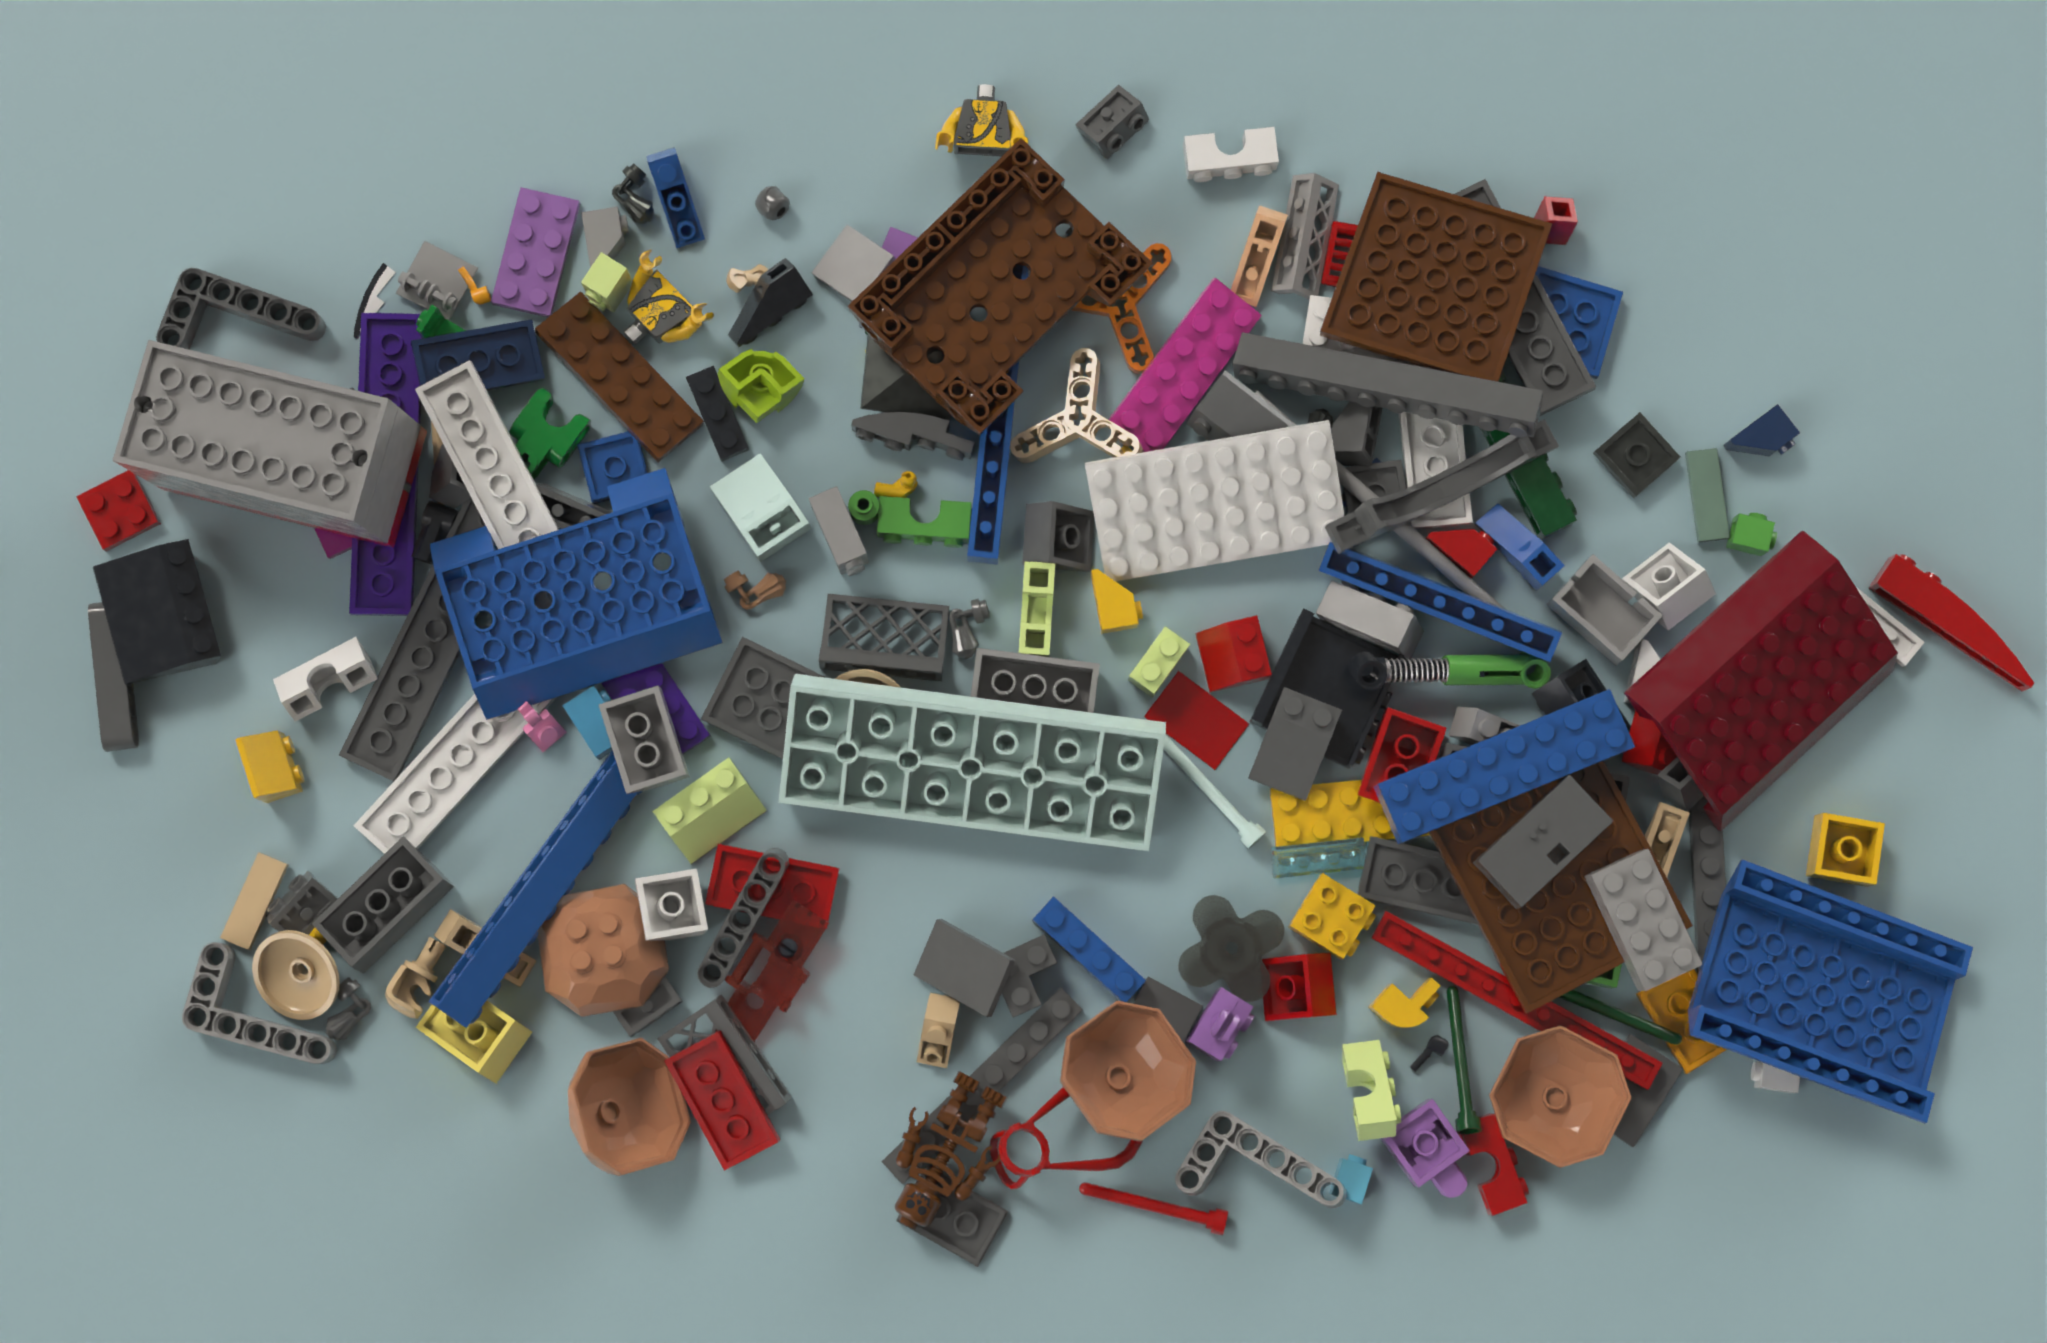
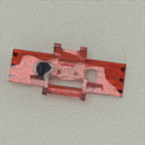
[725,899,830,1042]

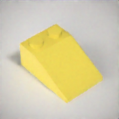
[415,1000,532,1084]

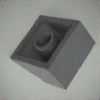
[1022,501,1094,572]

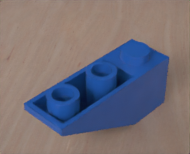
[646,147,705,248]
[1475,503,1565,591]

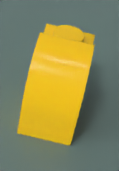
[1368,977,1441,1028]

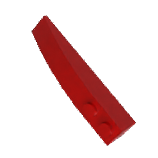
[1868,554,2034,692]

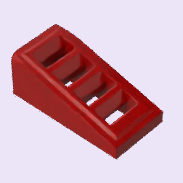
[1321,221,1358,287]

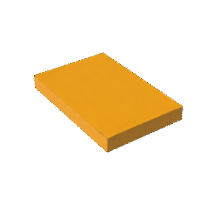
[1636,969,1727,1074]

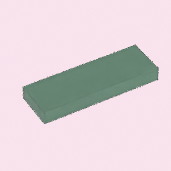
[1685,448,1730,543]

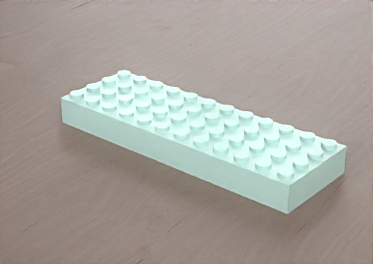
[778,674,1166,851]

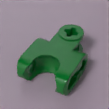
[509,388,591,480]

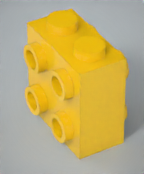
[1288,873,1376,960]

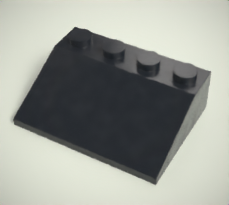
[93,539,221,685]

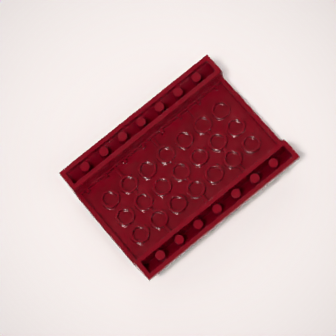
[1624,531,1898,831]

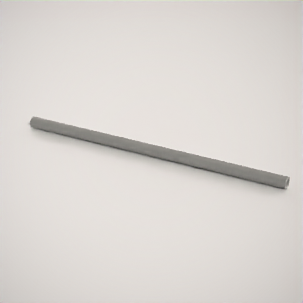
[1255,390,1505,609]

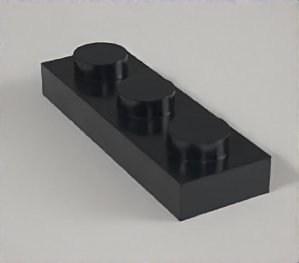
[686,365,749,462]

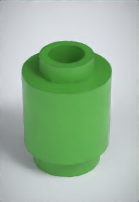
[848,490,879,525]

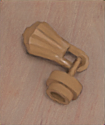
[724,570,786,610]

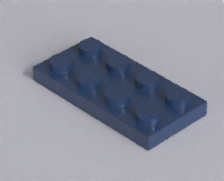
[411,319,545,391]

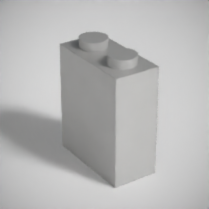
[809,486,869,576]

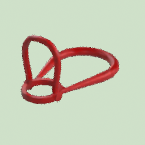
[989,1087,1143,1189]

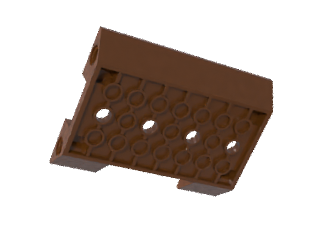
[848,138,1153,435]

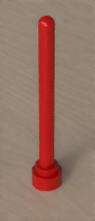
[1079,1182,1228,1236]

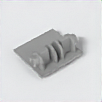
[396,241,478,321]

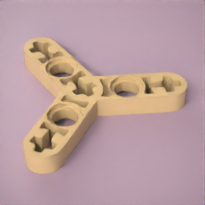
[1010,348,1143,463]

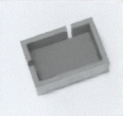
[1546,554,1663,666]

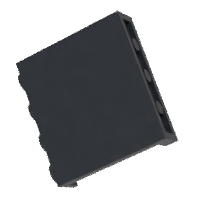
[1249,608,1404,769]

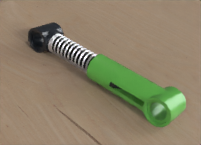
[1349,651,1551,690]

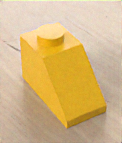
[1091,569,1143,634]

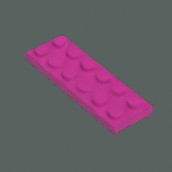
[1108,278,1262,452]

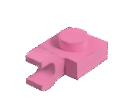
[517,701,567,752]

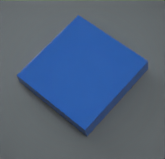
[577,431,648,504]

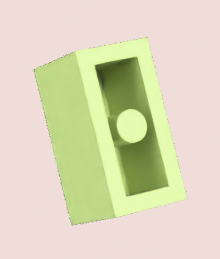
[581,252,632,313]
[1128,626,1190,698]

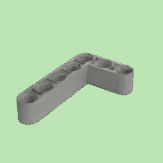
[182,942,337,1064]
[1175,1111,1347,1208]

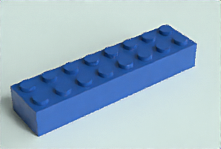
[1374,689,1635,845]

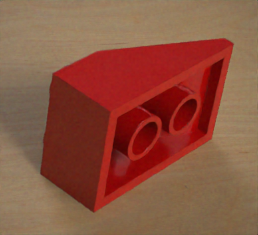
[1357,707,1447,803]

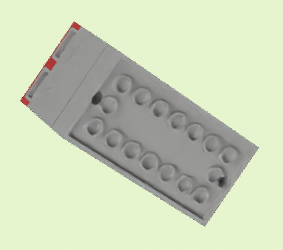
[112,340,427,548]

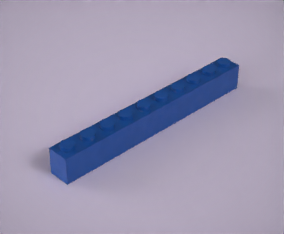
[967,265,1029,565]
[428,750,643,1028]

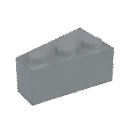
[1316,580,1424,660]

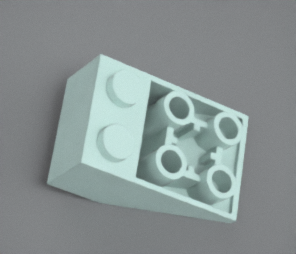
[710,453,811,562]

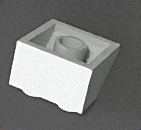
[1622,542,1716,631]
[635,869,708,941]

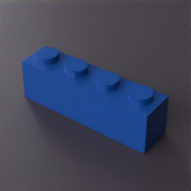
[1032,896,1146,1002]

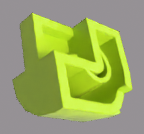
[718,348,805,423]

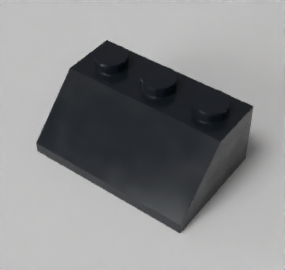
[1531,659,1631,732]

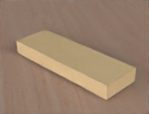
[220,852,289,950]

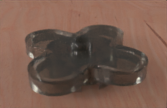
[1178,895,1284,1002]

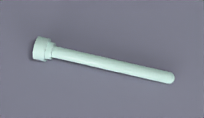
[1163,735,1266,849]

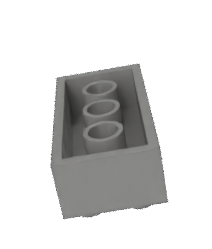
[970,648,1100,713]
[1584,849,1703,991]

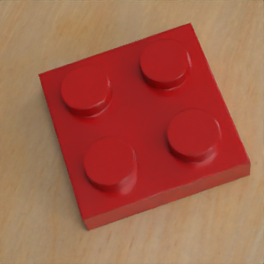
[76,470,161,552]

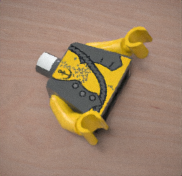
[935,84,1029,157]
[624,249,714,345]

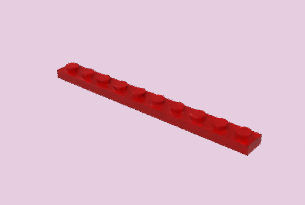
[1371,911,1663,1090]

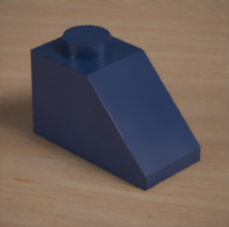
[1723,404,1800,456]

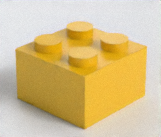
[1806,813,1885,887]

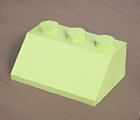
[652,757,767,864]

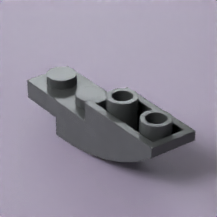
[851,412,975,461]

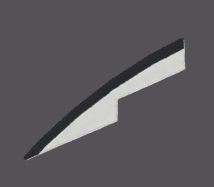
[354,263,396,338]

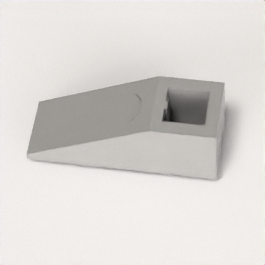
[1448,707,1520,745]

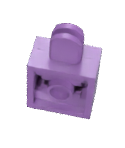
[1186,987,1255,1061]
[1380,1099,1470,1198]

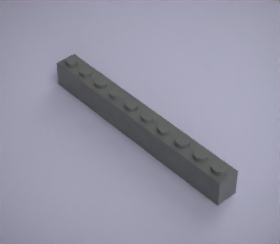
[1233,332,1543,437]

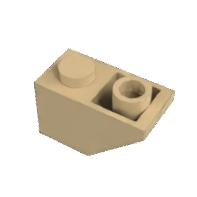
[917,993,960,1068]

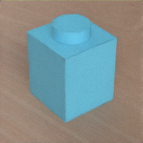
[1329,1154,1373,1205]

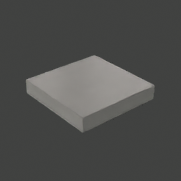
[811,225,896,302]

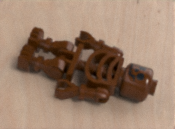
[894,1071,1008,1230]

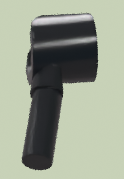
[1410,1035,1449,1072]

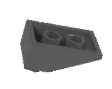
[1248,687,1342,801]

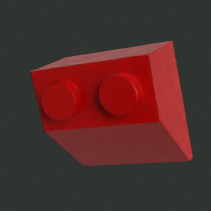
[1195,615,1272,693]
[1259,953,1337,1021]

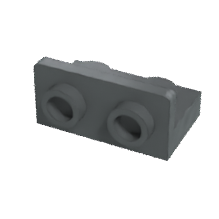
[1075,84,1149,159]
[266,871,338,935]

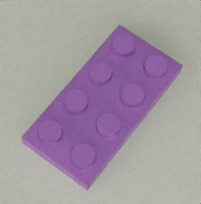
[491,187,580,317]

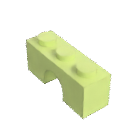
[1019,561,1055,657]
[1342,1040,1401,1141]

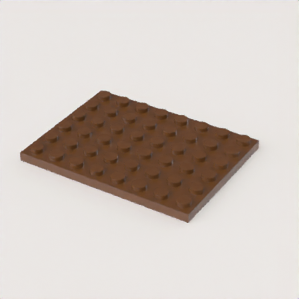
[1429,761,1693,1014]

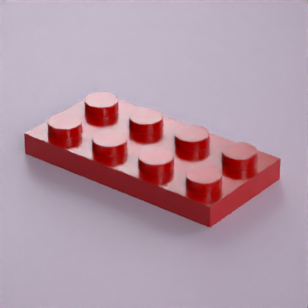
[705,844,840,929]
[664,1030,781,1171]

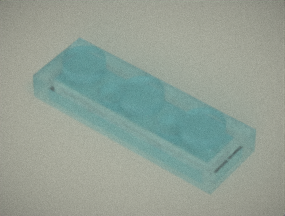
[1271,838,1365,879]

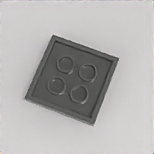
[701,636,825,760]

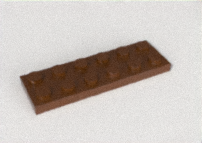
[535,291,704,463]

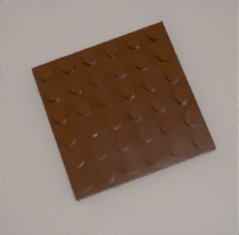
[1320,172,1552,382]

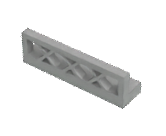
[1271,173,1339,299]

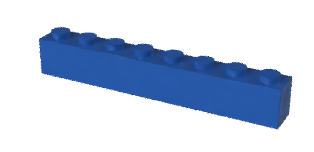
[1318,542,1562,662]

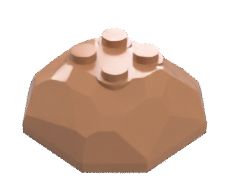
[537,884,669,1017]
[1060,1001,1196,1141]
[1489,1025,1631,1168]
[568,1038,691,1176]

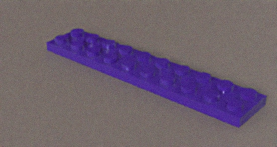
[349,313,422,616]

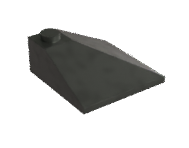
[860,335,951,421]

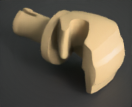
[385,936,447,1019]

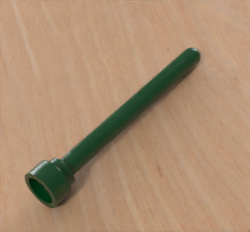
[1446,986,1482,1135]
[1559,990,1682,1045]

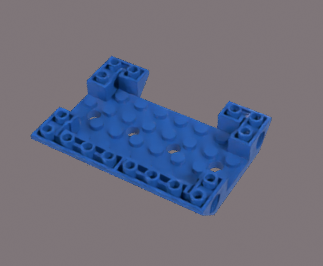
[430,468,723,720]

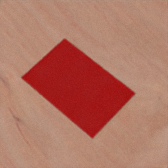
[1144,671,1249,770]

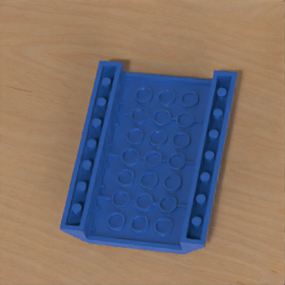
[1688,859,1973,1124]

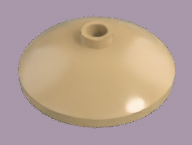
[252,930,340,1020]

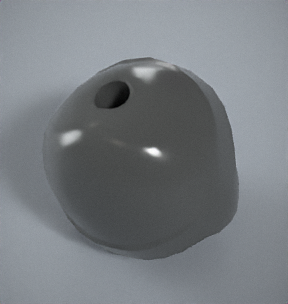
[755,186,790,220]

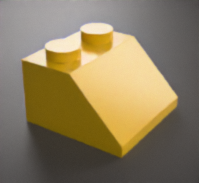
[235,730,304,803]

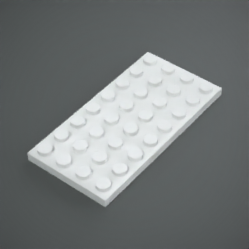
[1085,420,1345,581]

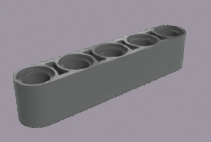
[88,602,139,752]
[697,848,789,988]

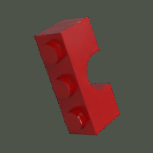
[1455,1113,1529,1216]

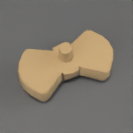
[726,264,768,293]

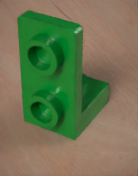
[416,305,466,338]

